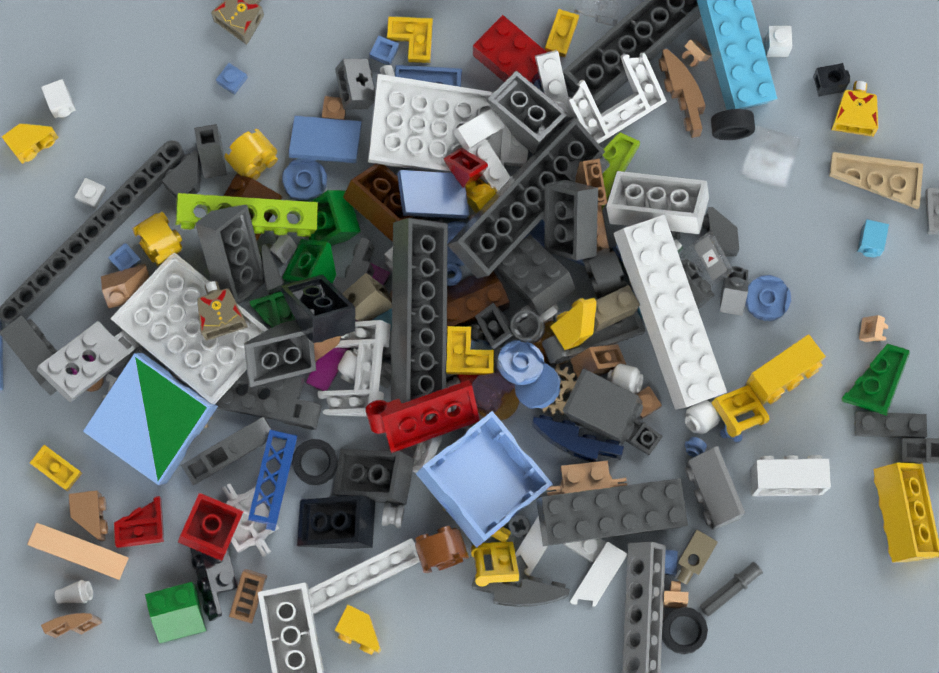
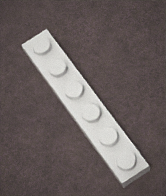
[309,538,420,615]

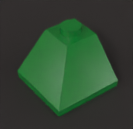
[282,239,337,283]

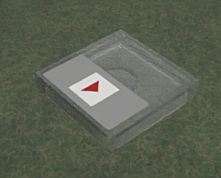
[679,232,734,287]

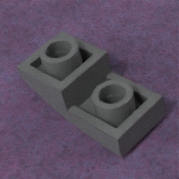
[625,418,663,455]

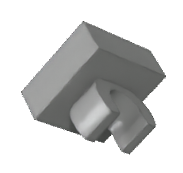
[267,234,298,264]

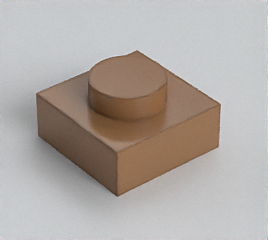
[322,96,346,120]
[636,386,662,419]

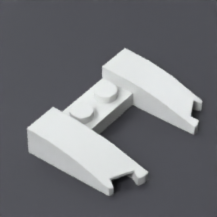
[567,53,667,144]
[453,108,513,193]
[317,320,391,416]
[515,516,627,607]

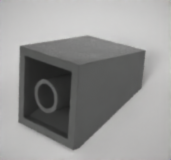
[563,369,643,444]

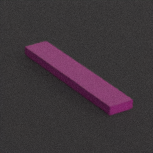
[306,263,390,391]

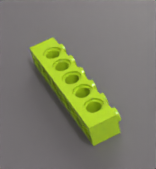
[175,193,318,237]

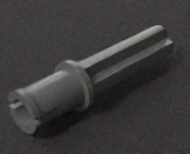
[700,562,763,616]

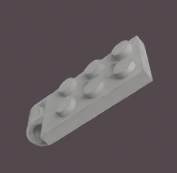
[37,321,143,403]

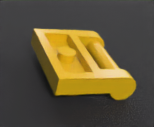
[711,385,770,437]
[470,542,519,587]

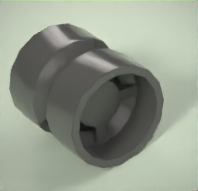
[510,310,545,344]

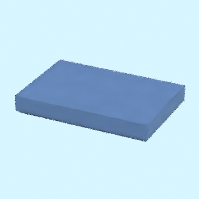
[395,65,462,87]
[289,116,362,163]
[397,170,469,218]

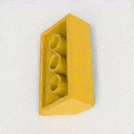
[873,462,939,563]

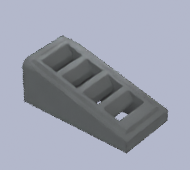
[261,244,285,295]

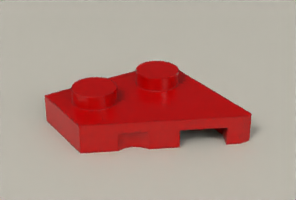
[114,496,164,548]

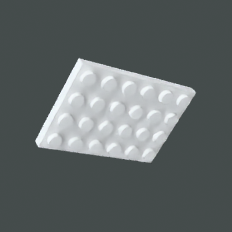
[368,74,507,179]
[110,253,269,405]

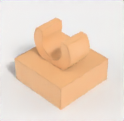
[682,39,712,67]
[859,315,888,342]
[663,581,688,608]

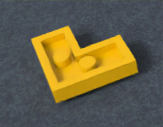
[387,17,433,63]
[446,326,494,375]

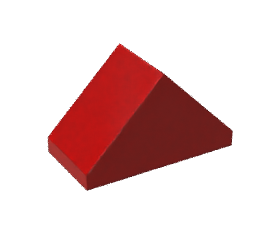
[443,147,488,188]

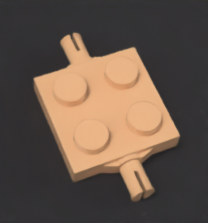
[547,460,627,496]

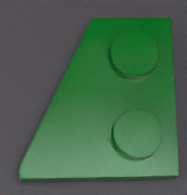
[249,292,296,328]

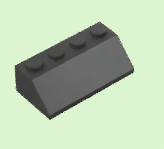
[195,205,265,304]

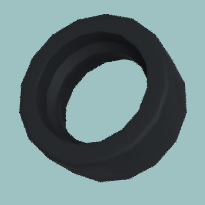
[711,109,755,140]
[292,439,338,485]
[662,607,708,654]

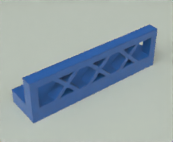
[248,430,297,531]

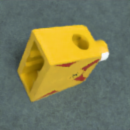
[831,81,878,137]

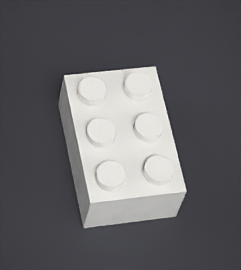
[750,455,831,496]

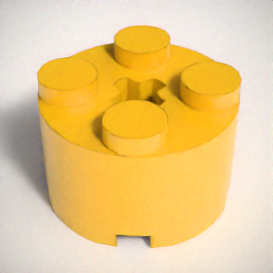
[224,129,278,180]
[132,211,183,266]

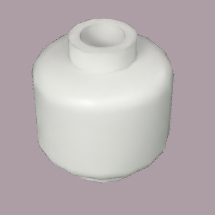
[338,348,358,384]
[607,364,643,394]
[685,400,720,434]

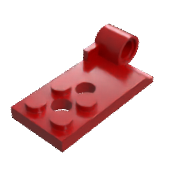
[365,380,480,453]

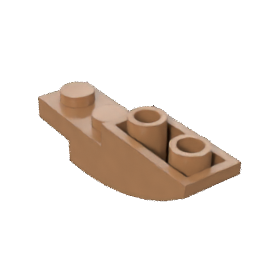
[658,49,706,138]
[575,159,609,252]

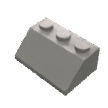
[685,446,745,530]

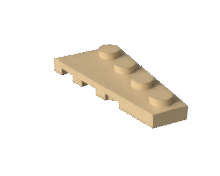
[829,152,923,209]

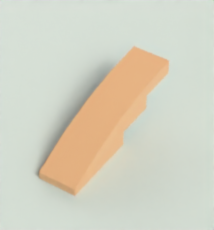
[27,523,128,580]

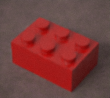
[473,15,547,85]

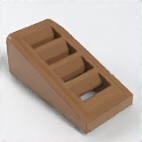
[229,569,267,624]

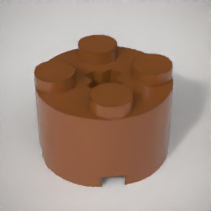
[415,526,469,573]

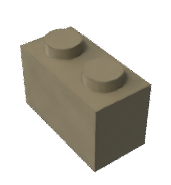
[594,285,640,333]

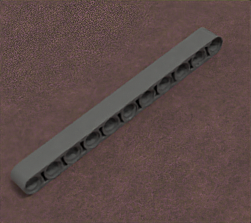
[0,140,185,325]

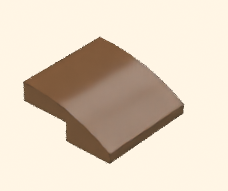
[41,613,103,638]

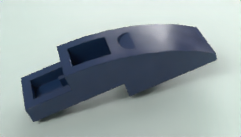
[532,415,624,462]

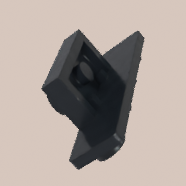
[190,548,238,621]

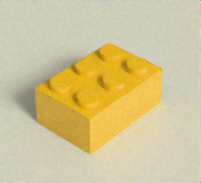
[745,334,826,405]

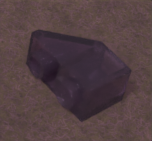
[472,372,516,415]

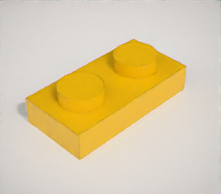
[545,9,579,58]
[30,445,82,492]

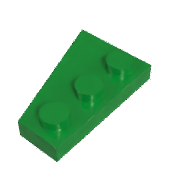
[841,344,910,416]

